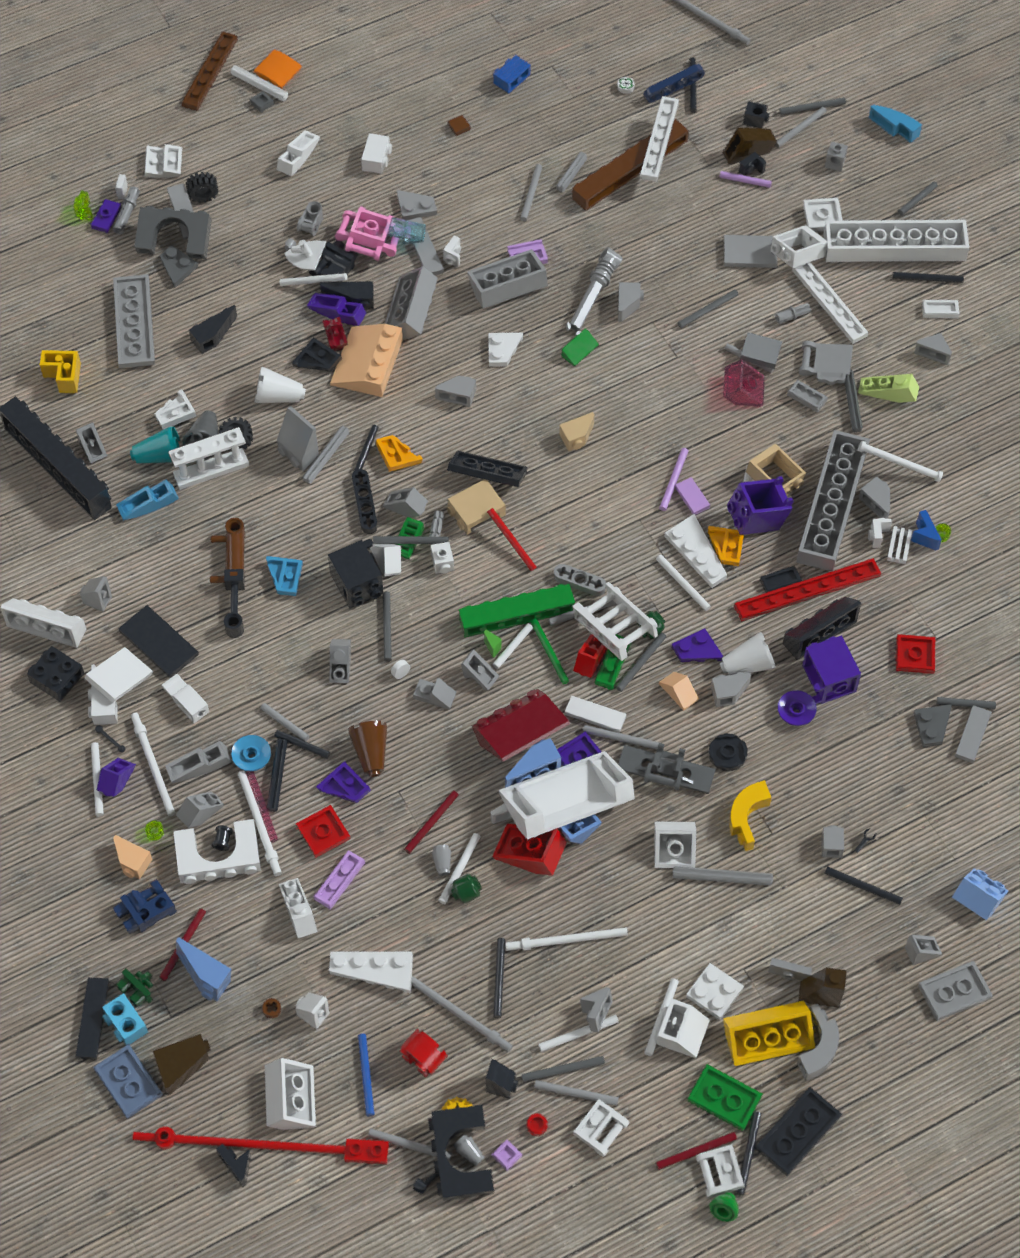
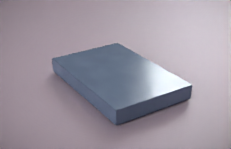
[93,1044,163,1119]

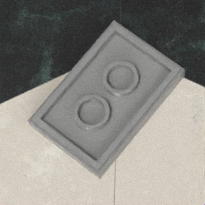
[724,235,777,268]
[918,961,993,1021]

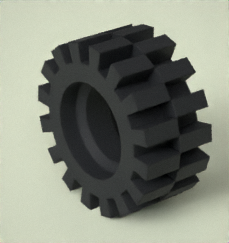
[186,172,218,203]
[219,417,253,451]

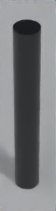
[354,425,379,471]
[274,730,330,759]

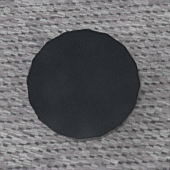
[708,733,748,771]

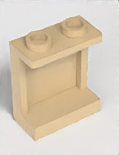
[447,479,506,535]

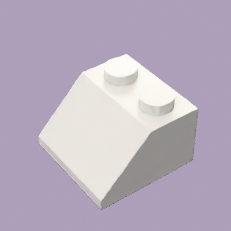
[654,822,696,868]

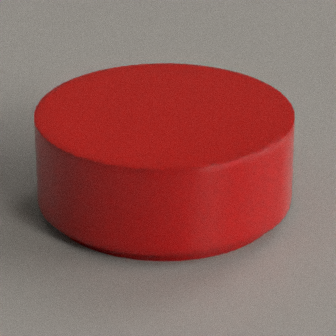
[526,1113,548,1136]

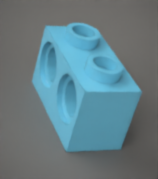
[102,993,148,1045]

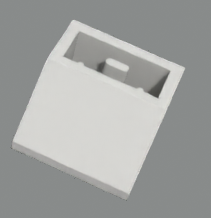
[657,998,710,1058]

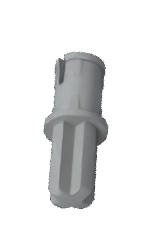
[775,303,811,324]

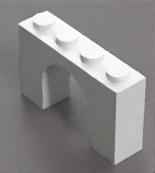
[174,819,261,884]

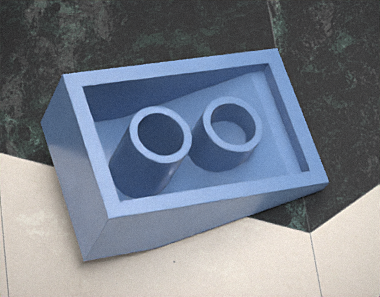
[505,738,561,788]
[176,937,231,1001]

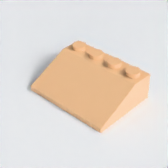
[330,324,403,397]

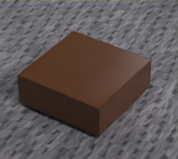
[448,115,471,136]

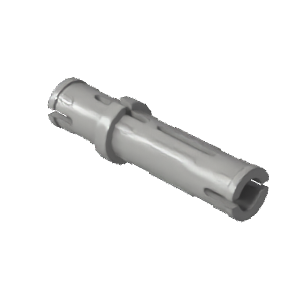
[113,187,140,234]

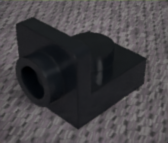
[738,152,766,176]

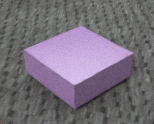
[492,1140,522,1171]

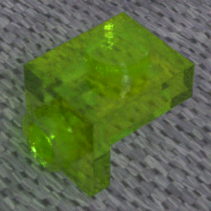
[73,190,93,221]

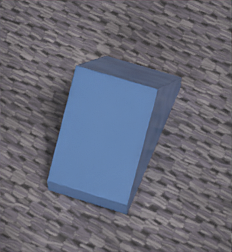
[559,814,602,844]

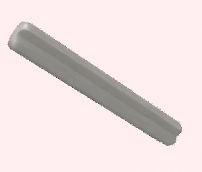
[303,426,349,484]

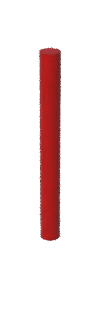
[487,508,537,572]

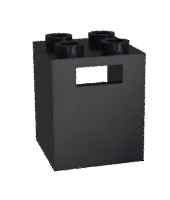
[328,539,383,609]

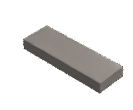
[955,705,992,763]

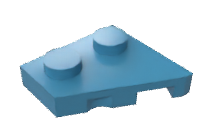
[266,556,303,596]

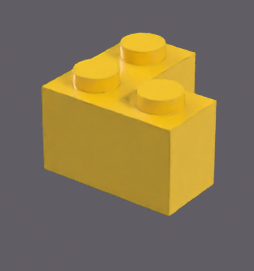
[40,350,81,393]

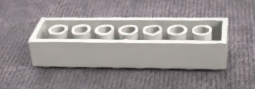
[823,220,969,262]

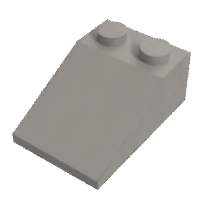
[277,406,319,471]

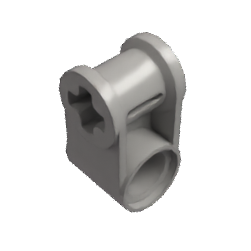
[297,201,324,236]

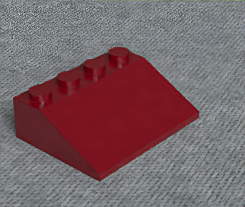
[472,689,570,762]

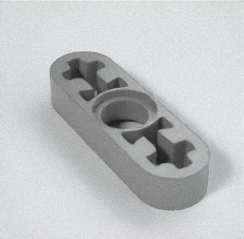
[554,564,606,596]

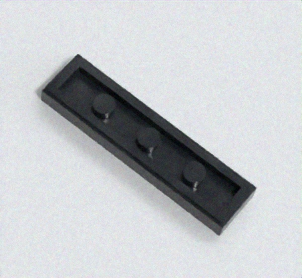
[75,977,109,1060]

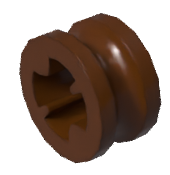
[262,998,281,1019]

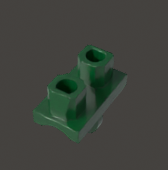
[116,968,154,1007]

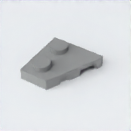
[397,190,437,221]

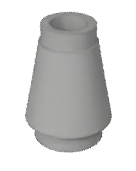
[431,845,451,876]
[453,1134,485,1166]

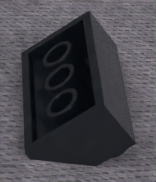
[783,597,861,660]

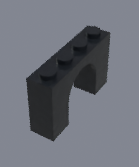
[428,1105,494,1201]

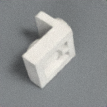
[443,235,461,267]

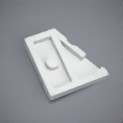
[488,333,523,367]
[155,390,196,430]

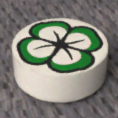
[617,77,634,94]

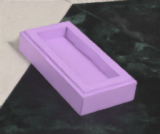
[675,477,710,515]

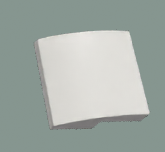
[144,144,182,178]

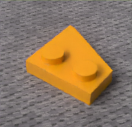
[375,435,423,472]
[708,526,744,566]

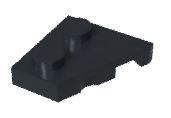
[292,337,342,372]

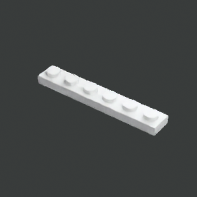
[640,96,679,182]
[792,262,868,344]

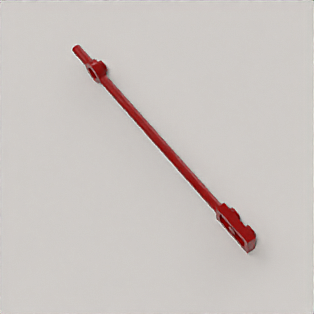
[133,1126,389,1165]

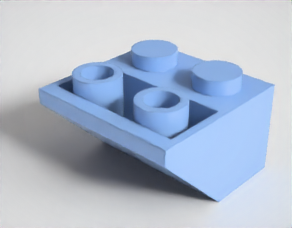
[952,868,1008,920]

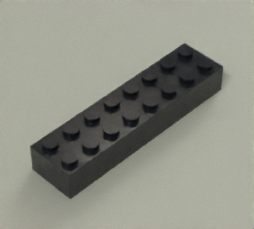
[0,396,112,521]

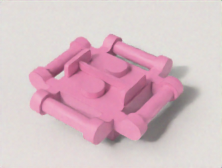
[335,206,404,261]

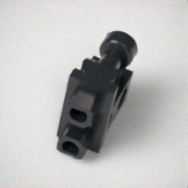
[308,240,358,282]

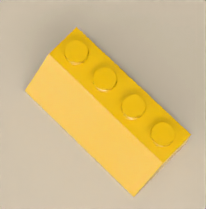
[723,1001,815,1066]

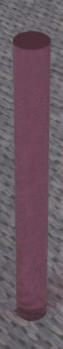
[246,771,278,843]

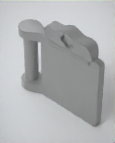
[799,341,853,385]

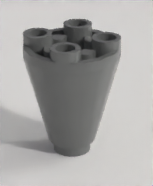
[182,410,218,461]

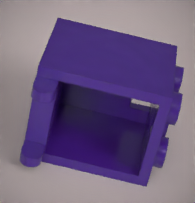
[727,476,794,535]
[802,635,861,704]

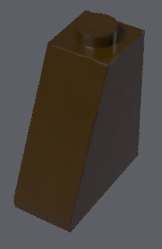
[722,128,777,165]
[798,967,847,1008]
[153,1034,211,1095]

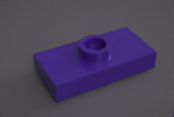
[91,199,122,233]

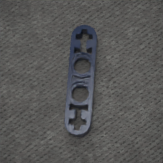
[643,64,705,103]

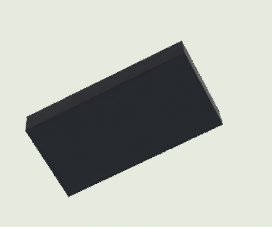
[759,565,802,593]

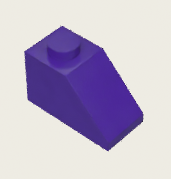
[96,758,136,797]

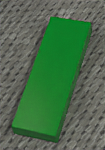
[594,634,632,690]

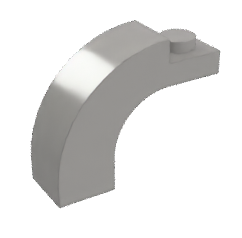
[797,1004,839,1081]

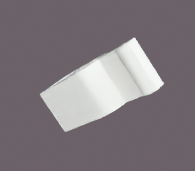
[162,674,209,723]

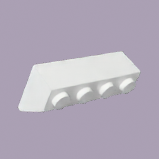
[0,598,86,648]

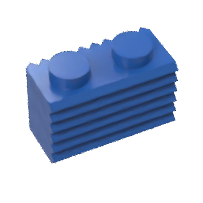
[493,55,531,94]

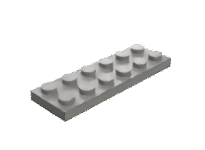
[113,274,155,368]

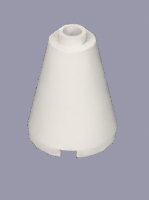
[255,367,306,403]
[720,632,776,675]

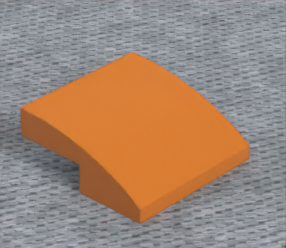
[253,49,302,89]

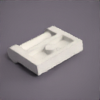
[574,1099,629,1157]
[696,1144,745,1198]

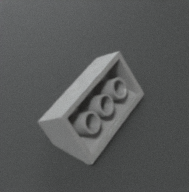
[467,249,548,308]
[385,266,438,339]

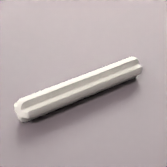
[230,65,288,101]

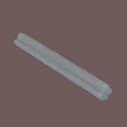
[673,866,773,885]

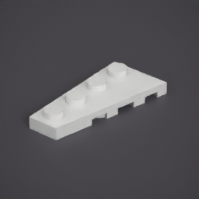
[665,514,727,588]
[329,952,413,993]

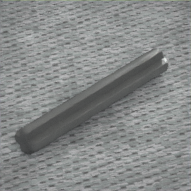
[844,370,863,433]

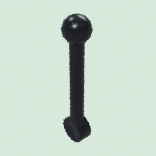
[95,725,126,753]

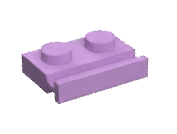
[507,239,548,264]

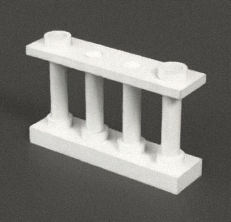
[169,427,249,490]
[572,582,658,661]

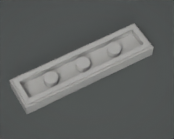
[404,217,444,275]

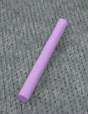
[659,448,688,511]

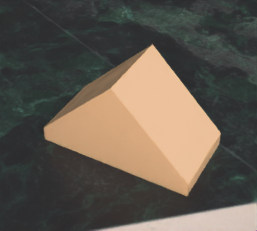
[659,672,699,711]

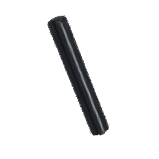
[267,739,287,812]

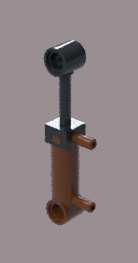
[210,518,245,638]

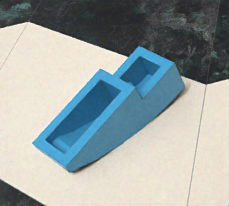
[869,105,922,143]
[116,479,179,520]

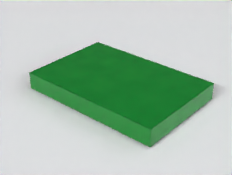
[687,1064,763,1131]

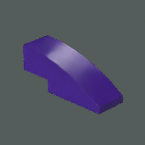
[307,293,366,326]

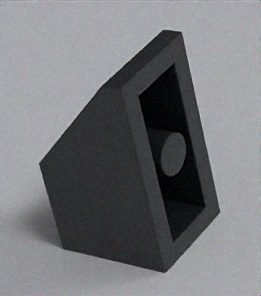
[485,1059,519,1099]

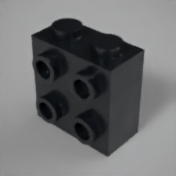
[27,646,84,702]

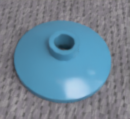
[231,735,271,771]

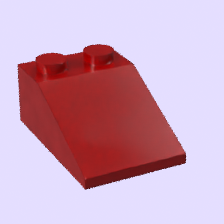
[492,824,567,876]

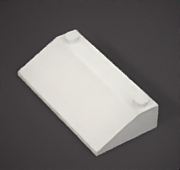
[499,751,635,839]

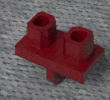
[322,317,348,351]

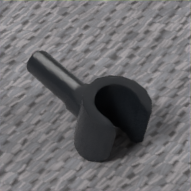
[854,828,877,853]
[413,1173,439,1194]

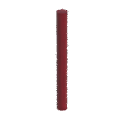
[404,790,459,854]
[159,908,206,982]
[655,1132,737,1170]

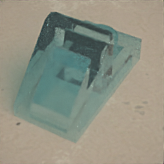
[388,217,426,244]

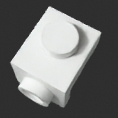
[868,518,892,548]

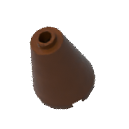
[348,721,387,777]

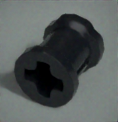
[211,825,233,851]

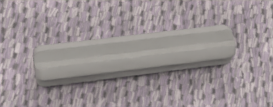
[556,152,587,192]

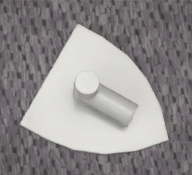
[284,240,326,270]

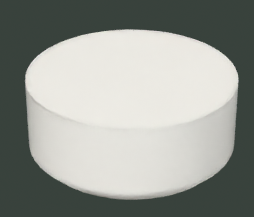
[391,660,410,679]

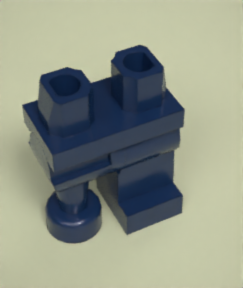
[113,879,177,934]

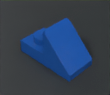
[911,510,942,551]

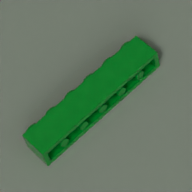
[458,584,575,638]

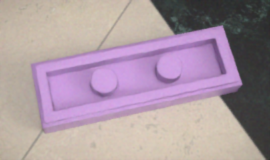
[314,850,365,910]

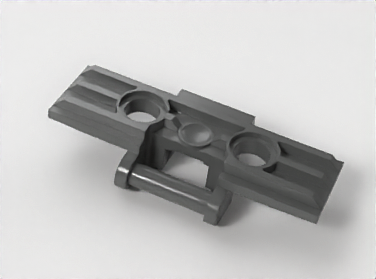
[618,743,716,794]

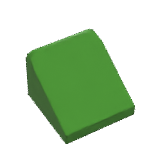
[484,630,501,658]

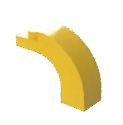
[729,780,772,851]

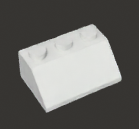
[265,1058,316,1130]

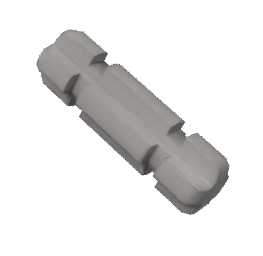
[429,510,444,545]

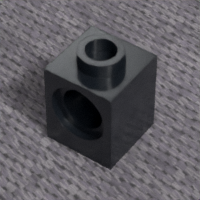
[743,101,770,128]

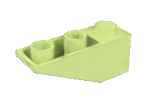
[858,374,919,403]

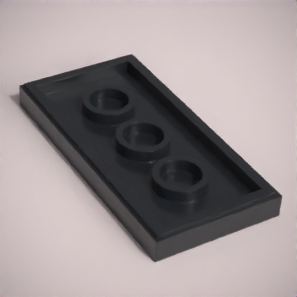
[447,451,528,487]
[118,605,199,678]
[755,1087,843,1177]

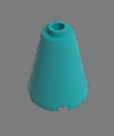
[130,426,180,464]

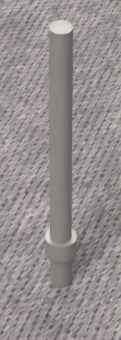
[673,0,751,45]
[411,976,513,1052]

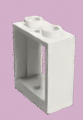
[771,225,828,268]

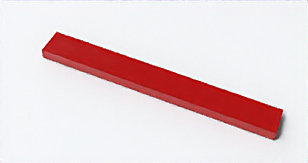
[734,558,881,622]

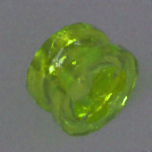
[935,523,951,542]
[145,820,164,841]

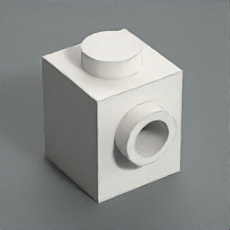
[431,542,454,574]

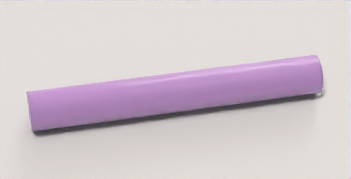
[720,171,772,188]

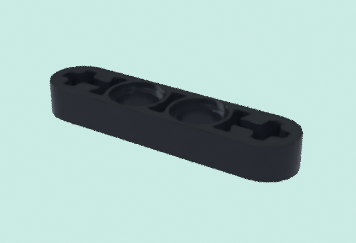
[352,469,378,534]

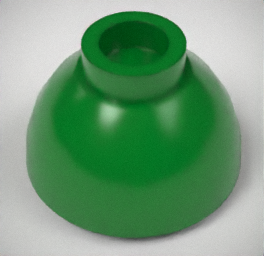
[709,1192,739,1222]

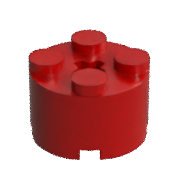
[399,1028,448,1078]

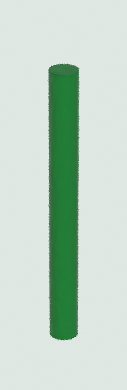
[530,618,569,684]

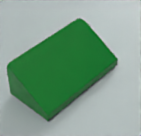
[561,328,599,367]

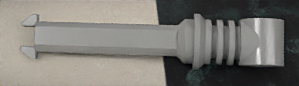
[566,247,623,336]

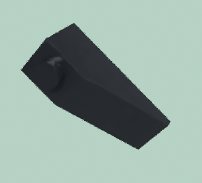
[320,281,374,310]

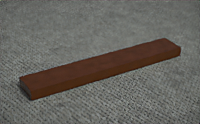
[181,31,238,111]

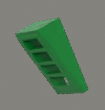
[395,517,424,560]

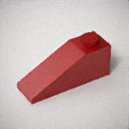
[573,634,607,678]

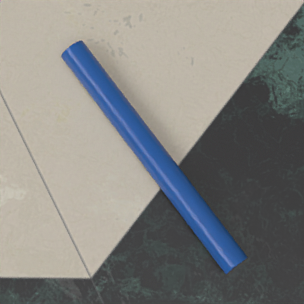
[358,1033,375,1117]

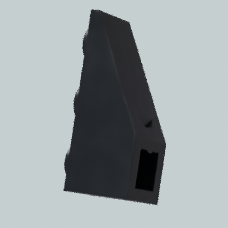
[189,305,237,354]

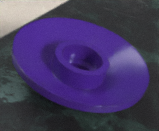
[778,690,817,726]

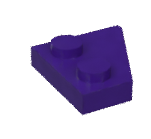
[671,628,724,662]
[316,761,371,803]

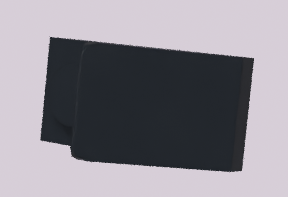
[216,1143,251,1187]

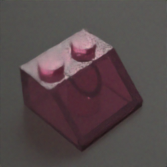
[723,359,765,407]

